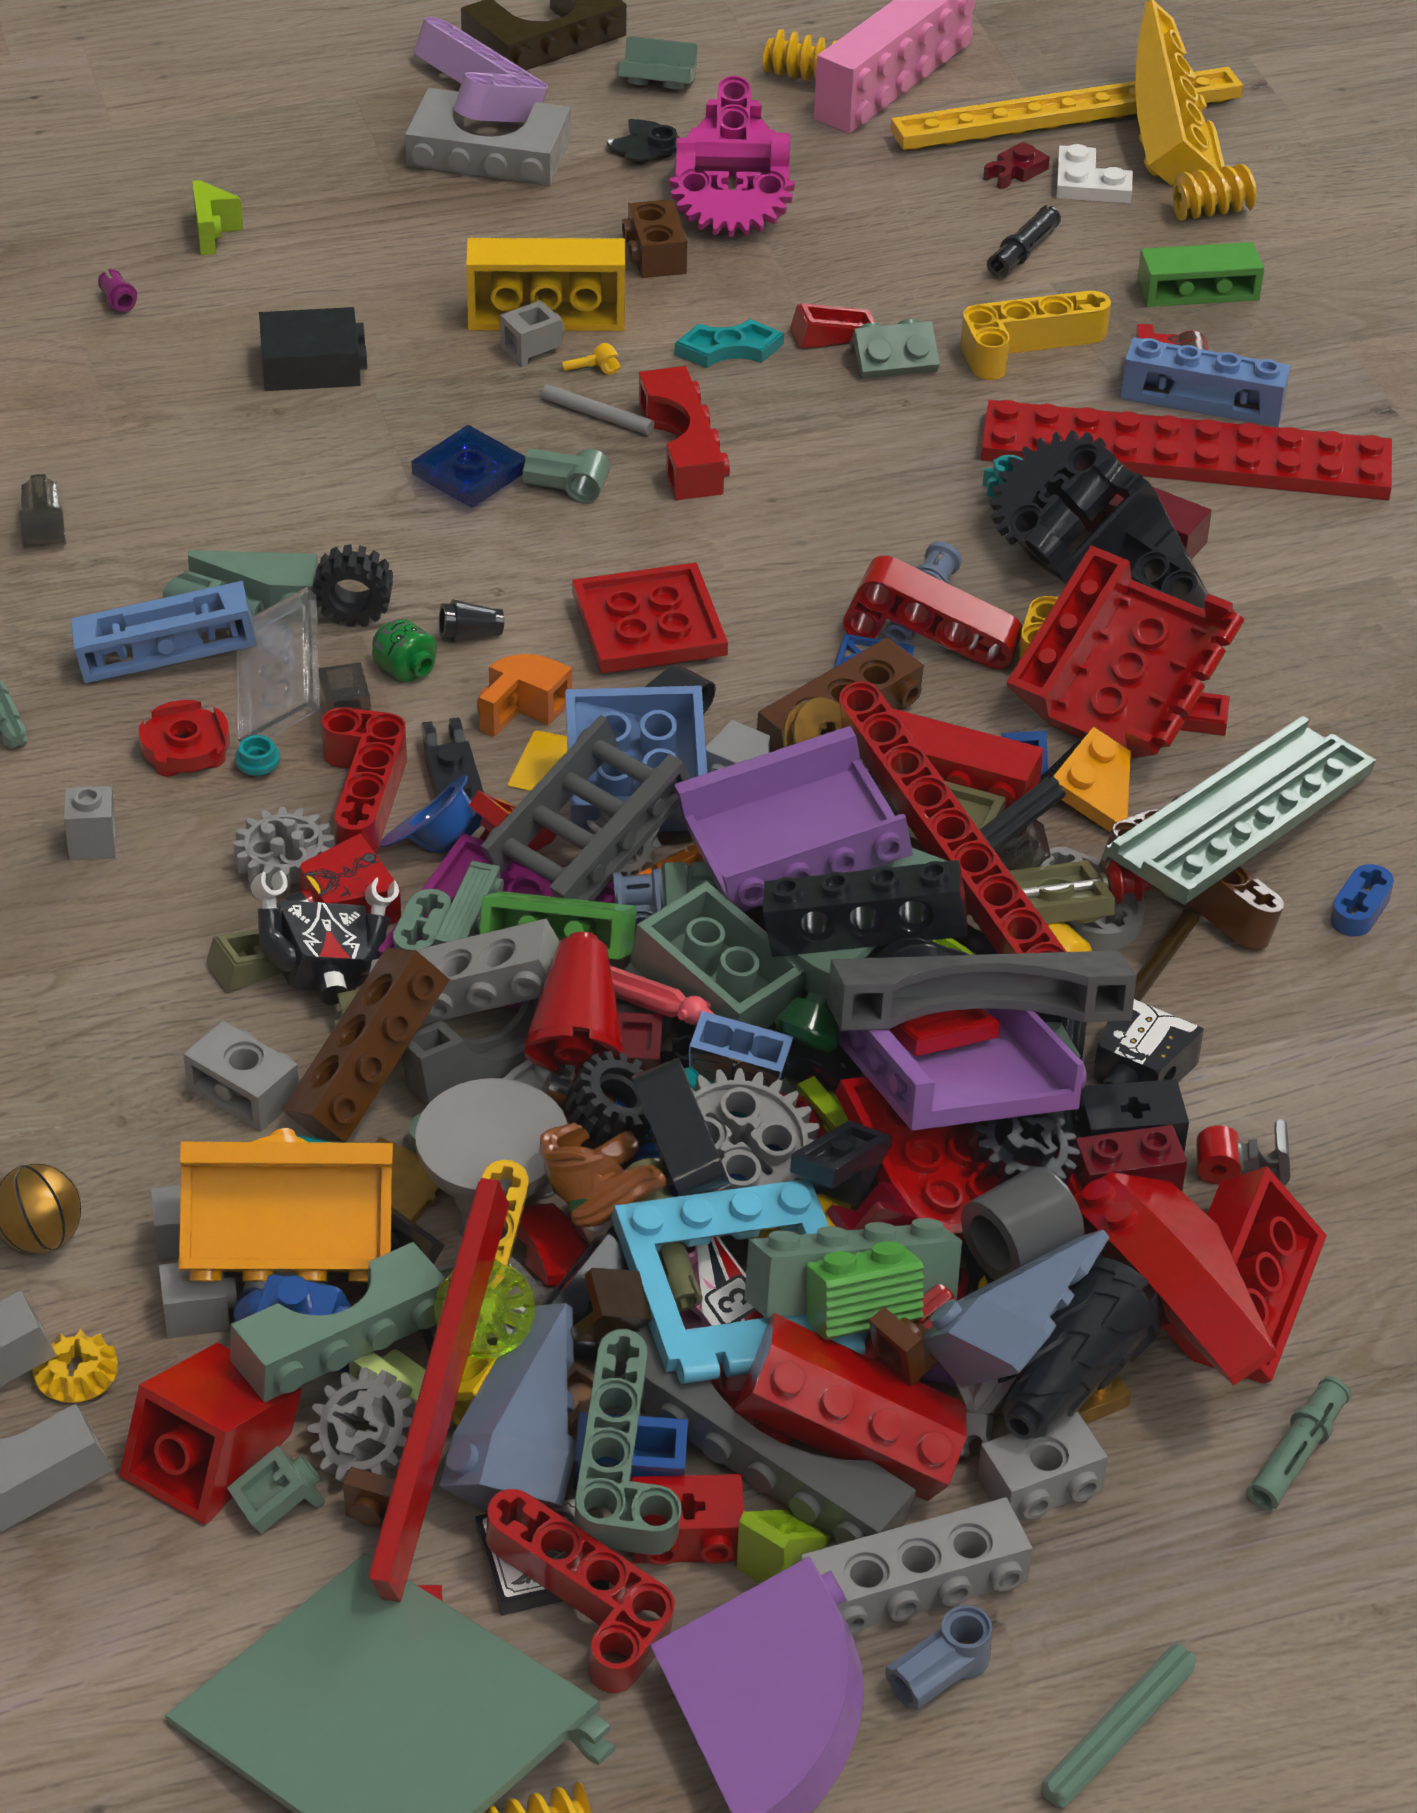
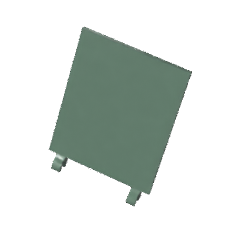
[165,1553,615,1813]

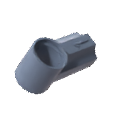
[885,1605,992,1710]

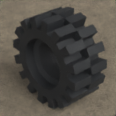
[312,544,393,627]
[566,1051,651,1145]

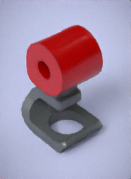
[1196,1119,1291,1186]

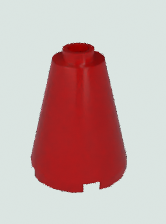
[524,932,624,1074]

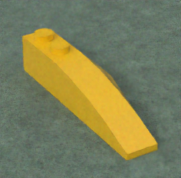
[1135,0,1225,186]

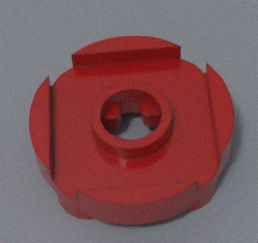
[138,700,230,777]

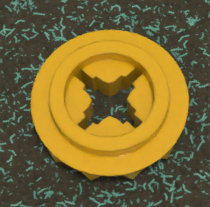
[33,1329,118,1403]

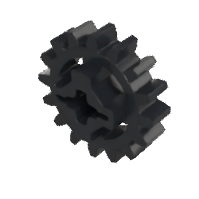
[967,1113,1080,1186]

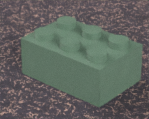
[630,881,805,1029]

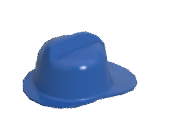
[380,775,482,853]

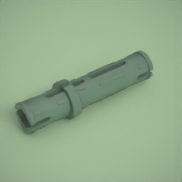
[1246,1376,1351,1511]

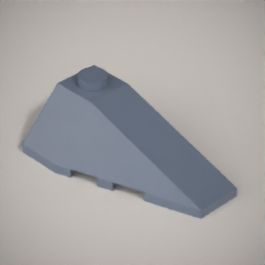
[923,1230,1109,1388]
[440,1303,575,1511]

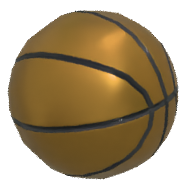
[0,1163,82,1254]

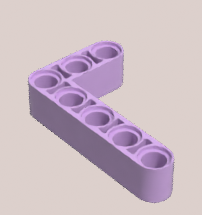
[414,17,548,122]

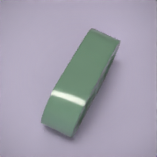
[393,889,451,950]

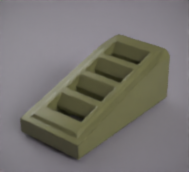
[207,929,283,992]

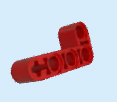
[843,555,1022,669]
[321,707,407,854]
[486,1489,675,1693]

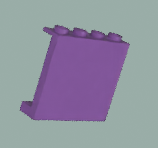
[674,726,913,912]
[838,1008,1086,1131]

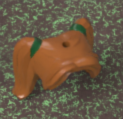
[539,1123,666,1227]

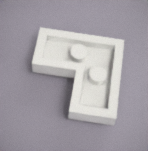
[1056,144,1133,204]

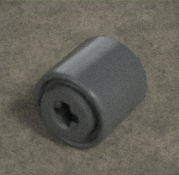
[961,1166,1084,1280]

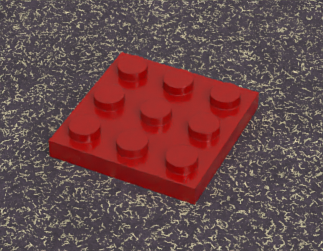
[572,562,728,674]

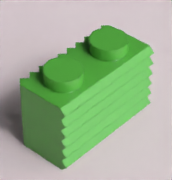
[807,1241,924,1340]

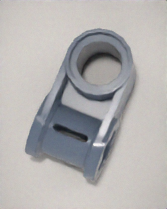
[613,868,664,959]

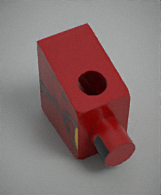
[282,834,401,925]

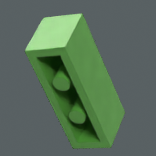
[1137,242,1264,307]
[480,891,637,959]

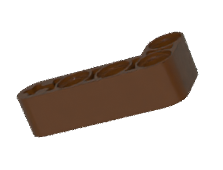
[1099,809,1284,949]

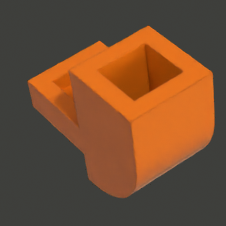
[477,654,572,737]

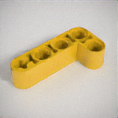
[960,291,1111,380]

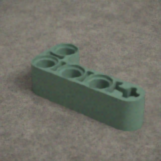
[574,1329,682,1555]

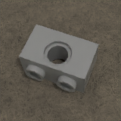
[183,1020,299,1132]
[977,1411,1108,1521]

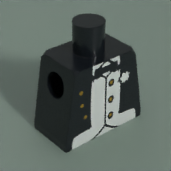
[1093,999,1204,1084]

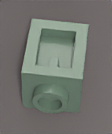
[227,1446,325,1533]

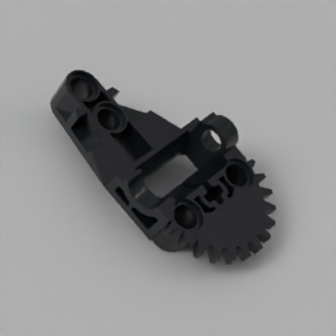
[990,430,1208,609]

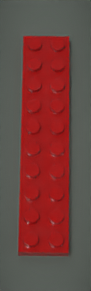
[981,400,1392,500]

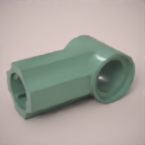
[523,448,611,503]

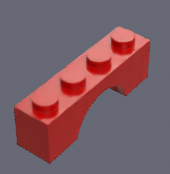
[639,366,730,501]

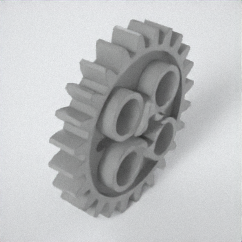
[655,1068,820,1197]

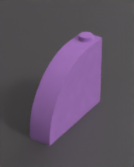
[651,1556,864,1813]

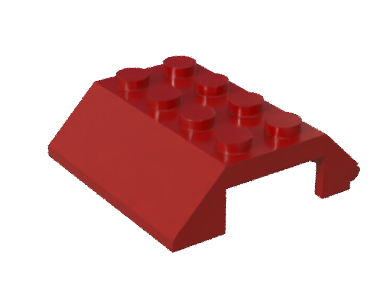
[1007,546,1244,758]

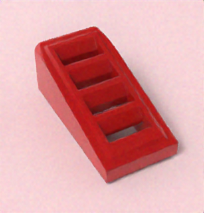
[790,303,875,348]

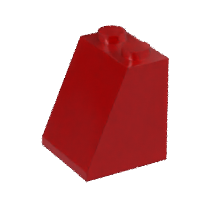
[119,1342,302,1525]

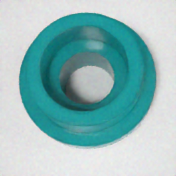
[235,735,280,776]

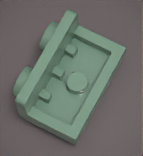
[618,36,698,89]
[849,319,940,378]

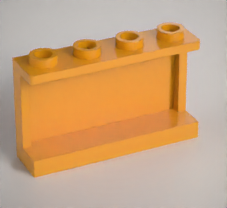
[178,1141,393,1283]

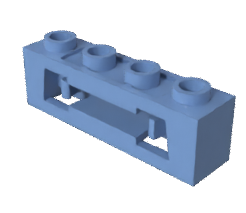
[1121,337,1291,427]
[71,581,257,683]

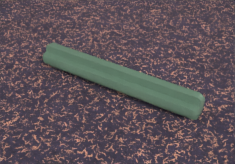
[1041,1644,1196,1808]

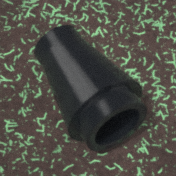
[439,599,504,643]

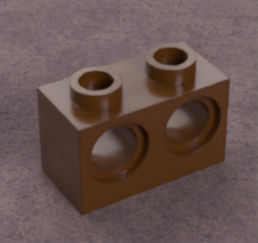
[622,199,688,278]

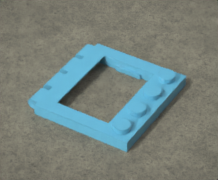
[611,1179,869,1384]

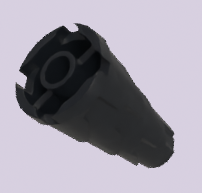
[1002,1257,1165,1439]

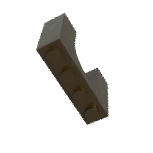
[461,0,627,71]

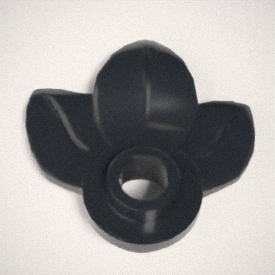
[607,119,680,162]

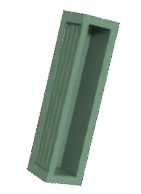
[435,861,504,945]

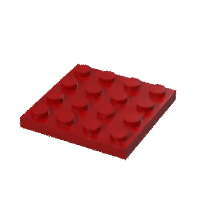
[835,1077,1084,1244]

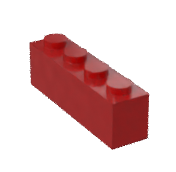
[892,708,1044,809]

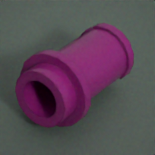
[98,269,137,312]

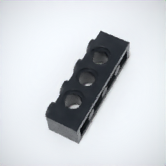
[763,860,967,957]

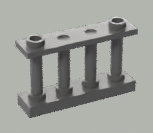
[481,715,690,901]

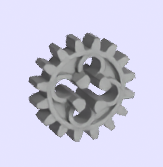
[233,807,335,891]

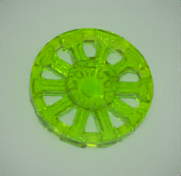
[434,1260,535,1358]

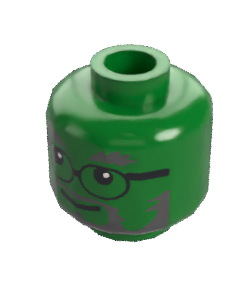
[372,619,437,683]

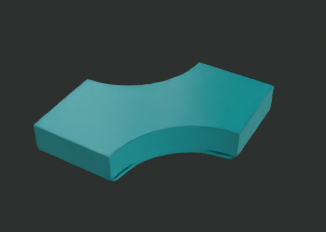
[674,319,784,368]

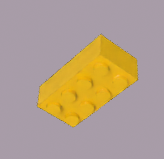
[466,238,625,331]

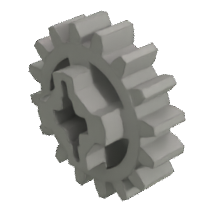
[307,1367,417,1482]

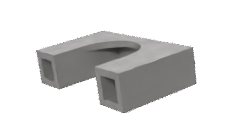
[405,88,571,186]
[0,1290,113,1533]

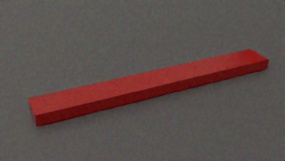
[368,1178,510,1602]

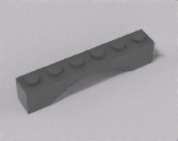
[827,951,1137,1031]
[615,1323,916,1544]

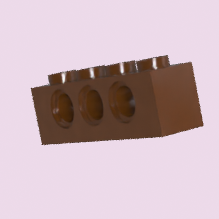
[756,637,924,753]
[282,948,450,1143]

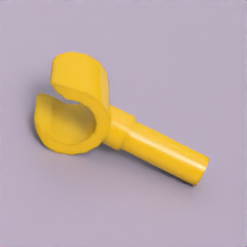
[562,343,621,374]

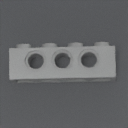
[369,919,560,1025]
[800,1497,1033,1635]

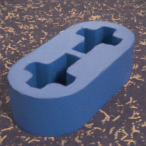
[1330,864,1394,936]

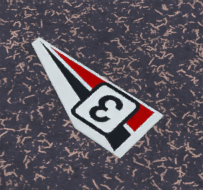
[697,1236,766,1326]

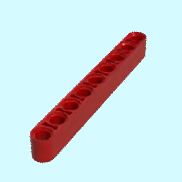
[839,681,1066,954]

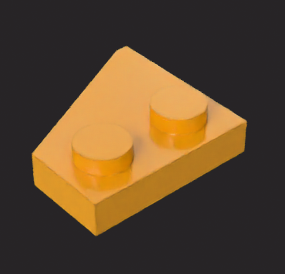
[1053,727,1131,833]

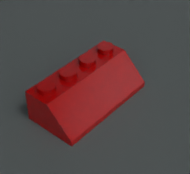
[1163,1166,1327,1384]
[734,1313,967,1501]

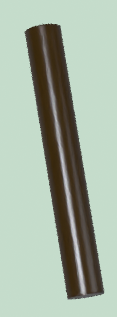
[1134,909,1199,1001]

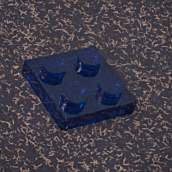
[411,425,525,508]

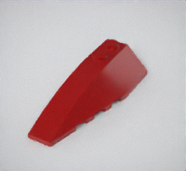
[1074,1172,1278,1386]

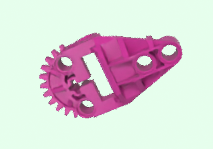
[670,75,795,237]

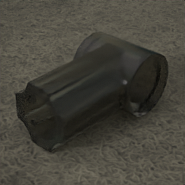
[19,474,66,548]

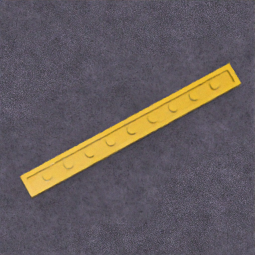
[890,67,1243,150]

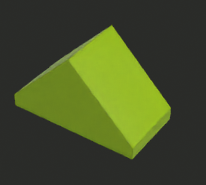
[737,1509,831,1583]

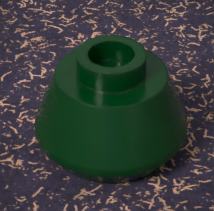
[775,992,839,1054]

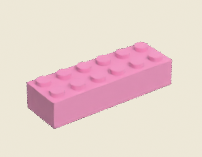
[814,0,976,134]

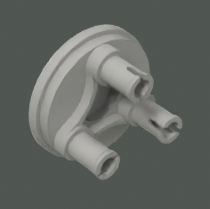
[415,1078,568,1237]

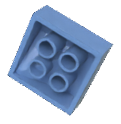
[565,686,707,832]

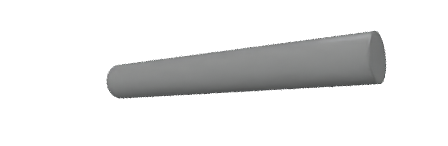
[541,384,654,436]

